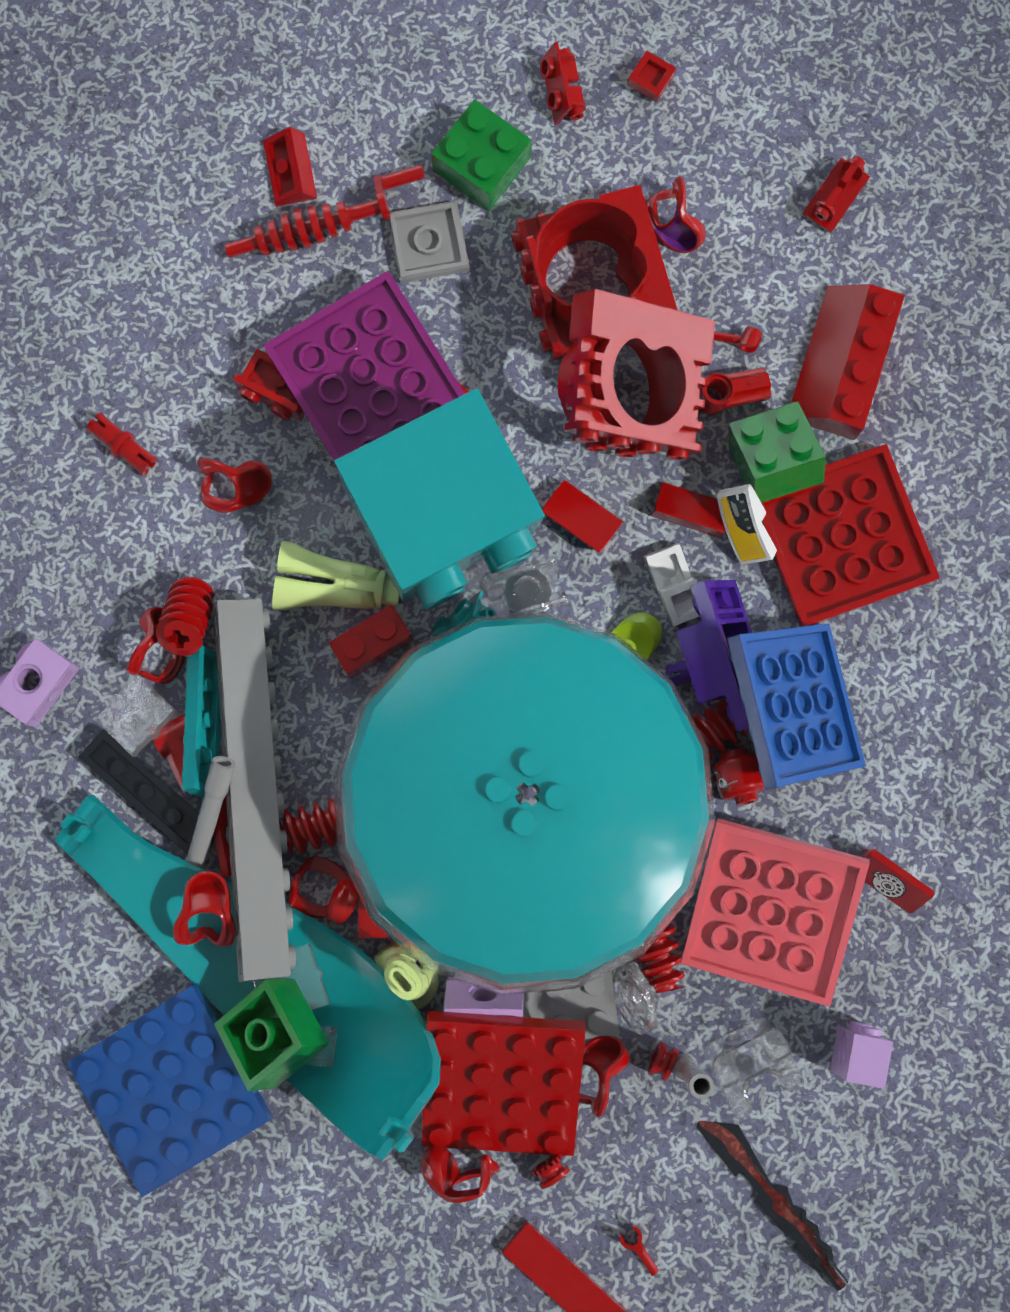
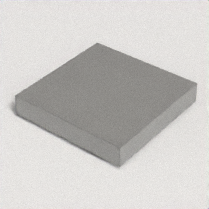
[388,200,470,284]

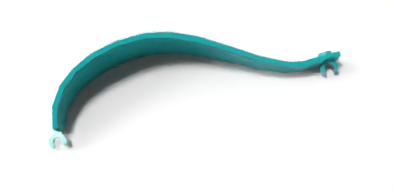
[54,795,441,1163]

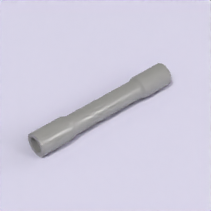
[184,756,235,869]
[673,1053,714,1099]

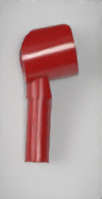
[713,326,762,353]
[619,1224,659,1276]

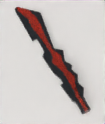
[697,1121,848,1291]

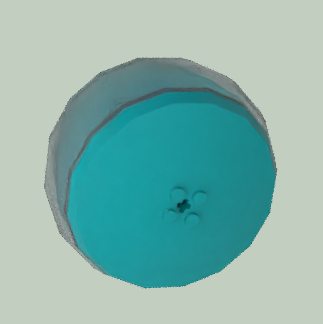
[333,612,715,996]

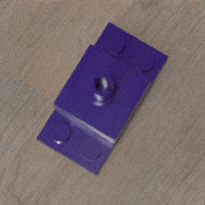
[666,580,752,731]

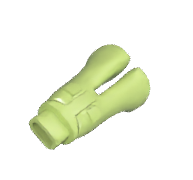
[272,541,399,610]
[375,941,439,1009]

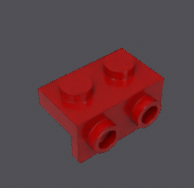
[233,349,305,422]

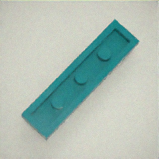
[182,645,221,798]

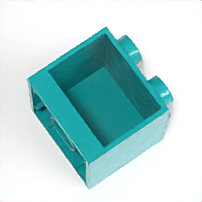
[334,388,545,611]

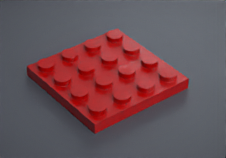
[761,444,940,627]
[421,1011,586,1156]

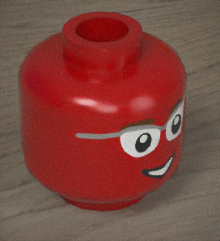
[713,748,765,806]

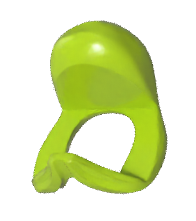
[602,612,662,664]

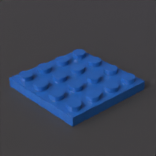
[727,623,866,790]
[67,983,274,1197]

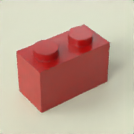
[328,604,413,679]

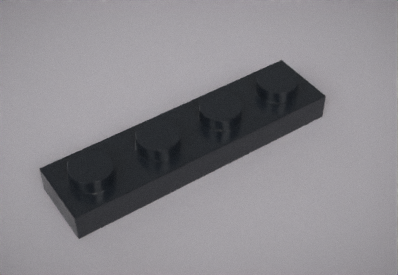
[78,729,199,854]

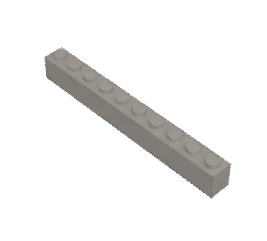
[213,599,296,983]

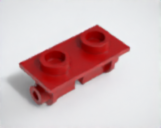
[540,42,586,125]
[802,156,871,233]

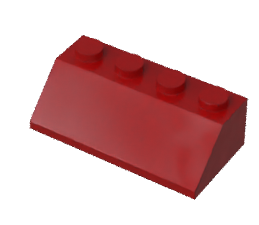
[790,284,905,440]

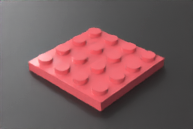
[681,818,870,1007]

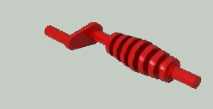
[224,164,425,258]

